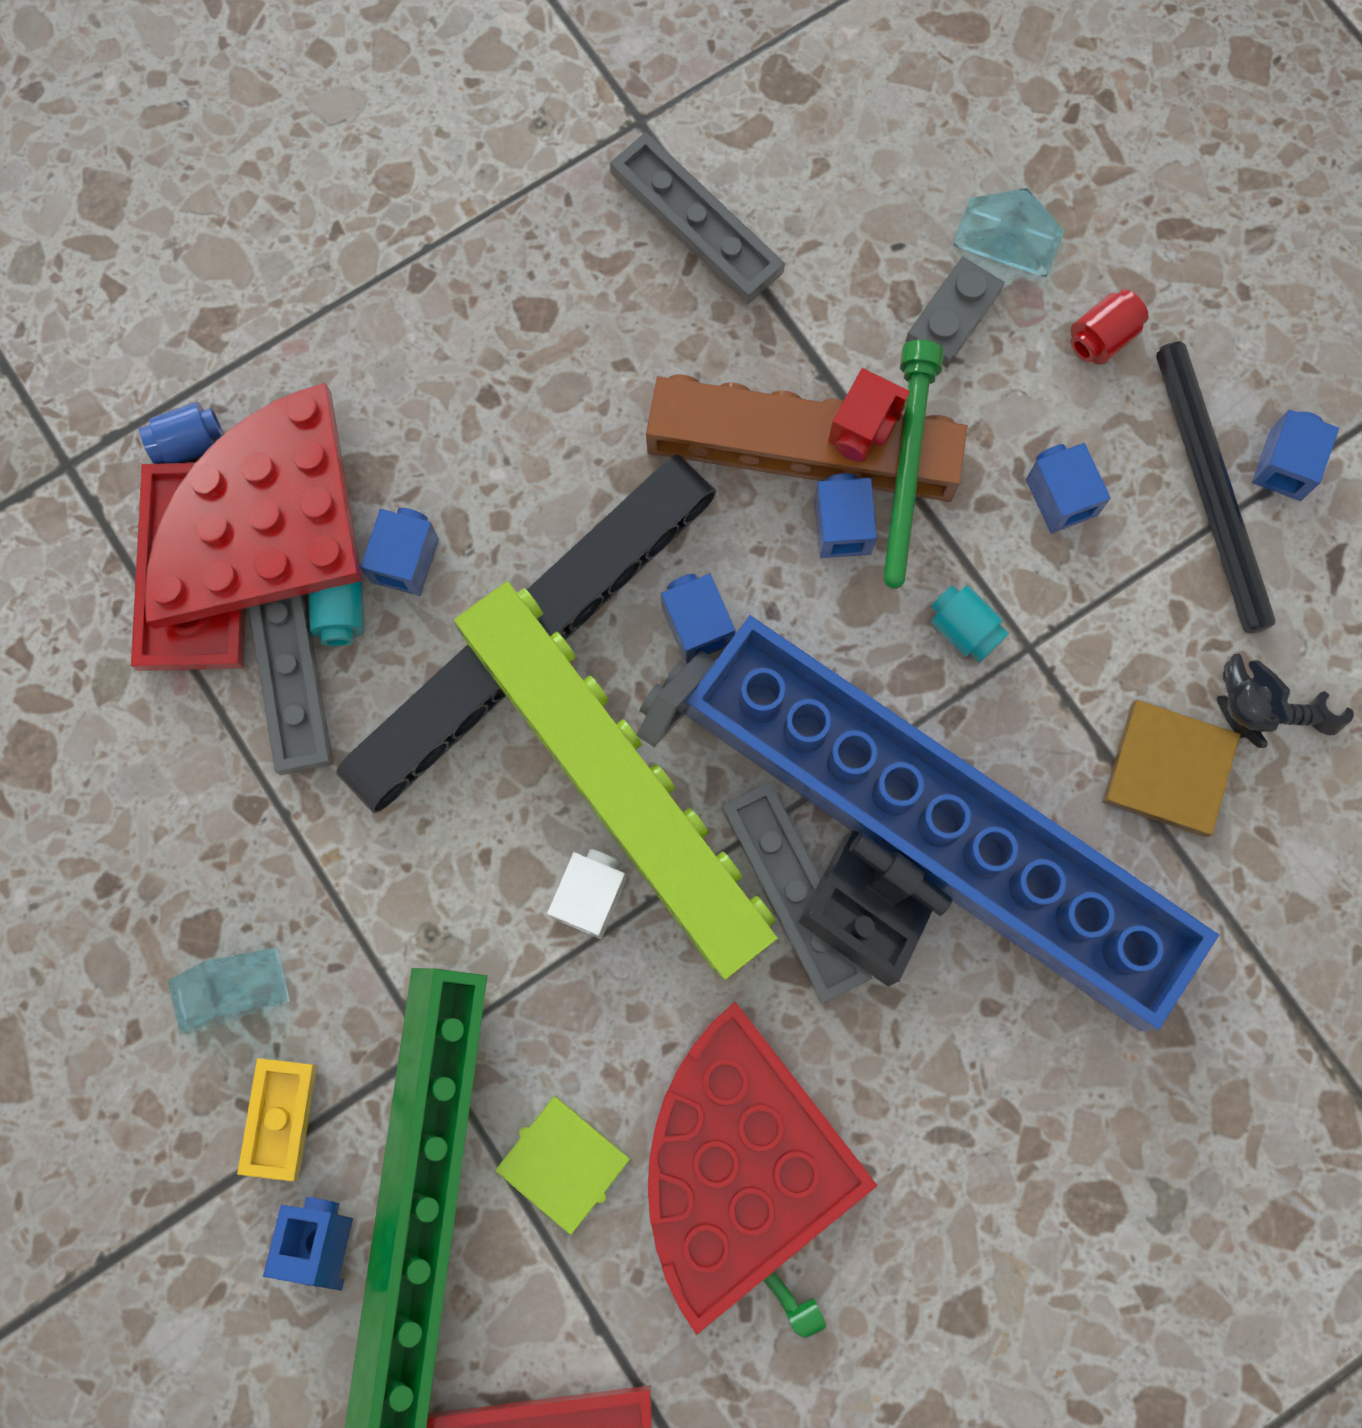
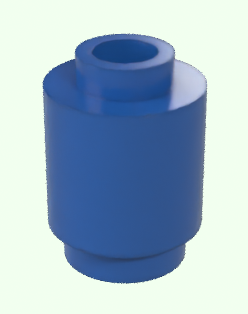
[139,401,224,464]

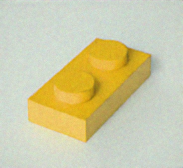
[237,1058,318,1182]

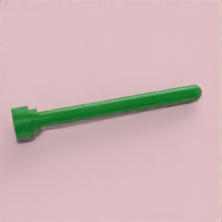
[883,340,944,589]

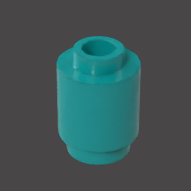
[309,581,364,647]
[930,585,1010,663]

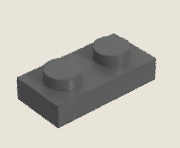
[905,256,1005,368]
[636,650,716,748]

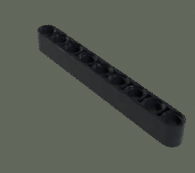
[336,454,717,813]

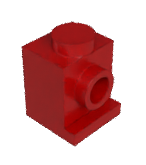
[828,368,910,462]

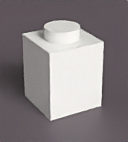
[547,849,627,940]

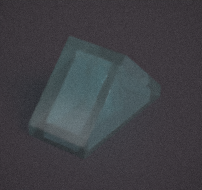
[952,188,1064,278]
[168,948,290,1035]

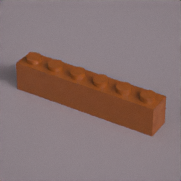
[646,374,968,502]

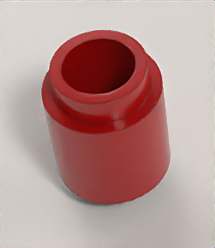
[1070,289,1149,364]

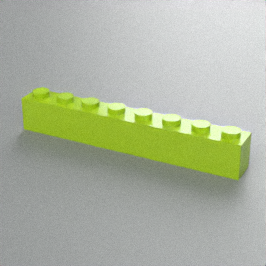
[453,580,778,980]

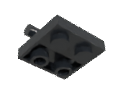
[798,830,953,987]

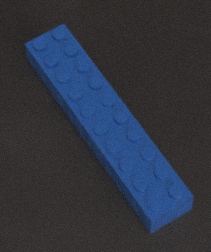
[686,615,1219,1031]

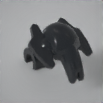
[1217,654,1354,748]

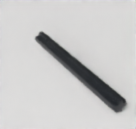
[1156,341,1276,633]

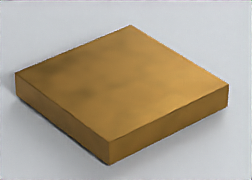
[1102,699,1241,838]

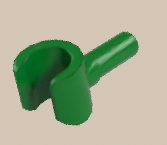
[763,1271,826,1337]

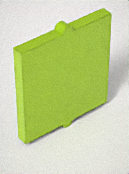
[495,1096,630,1235]

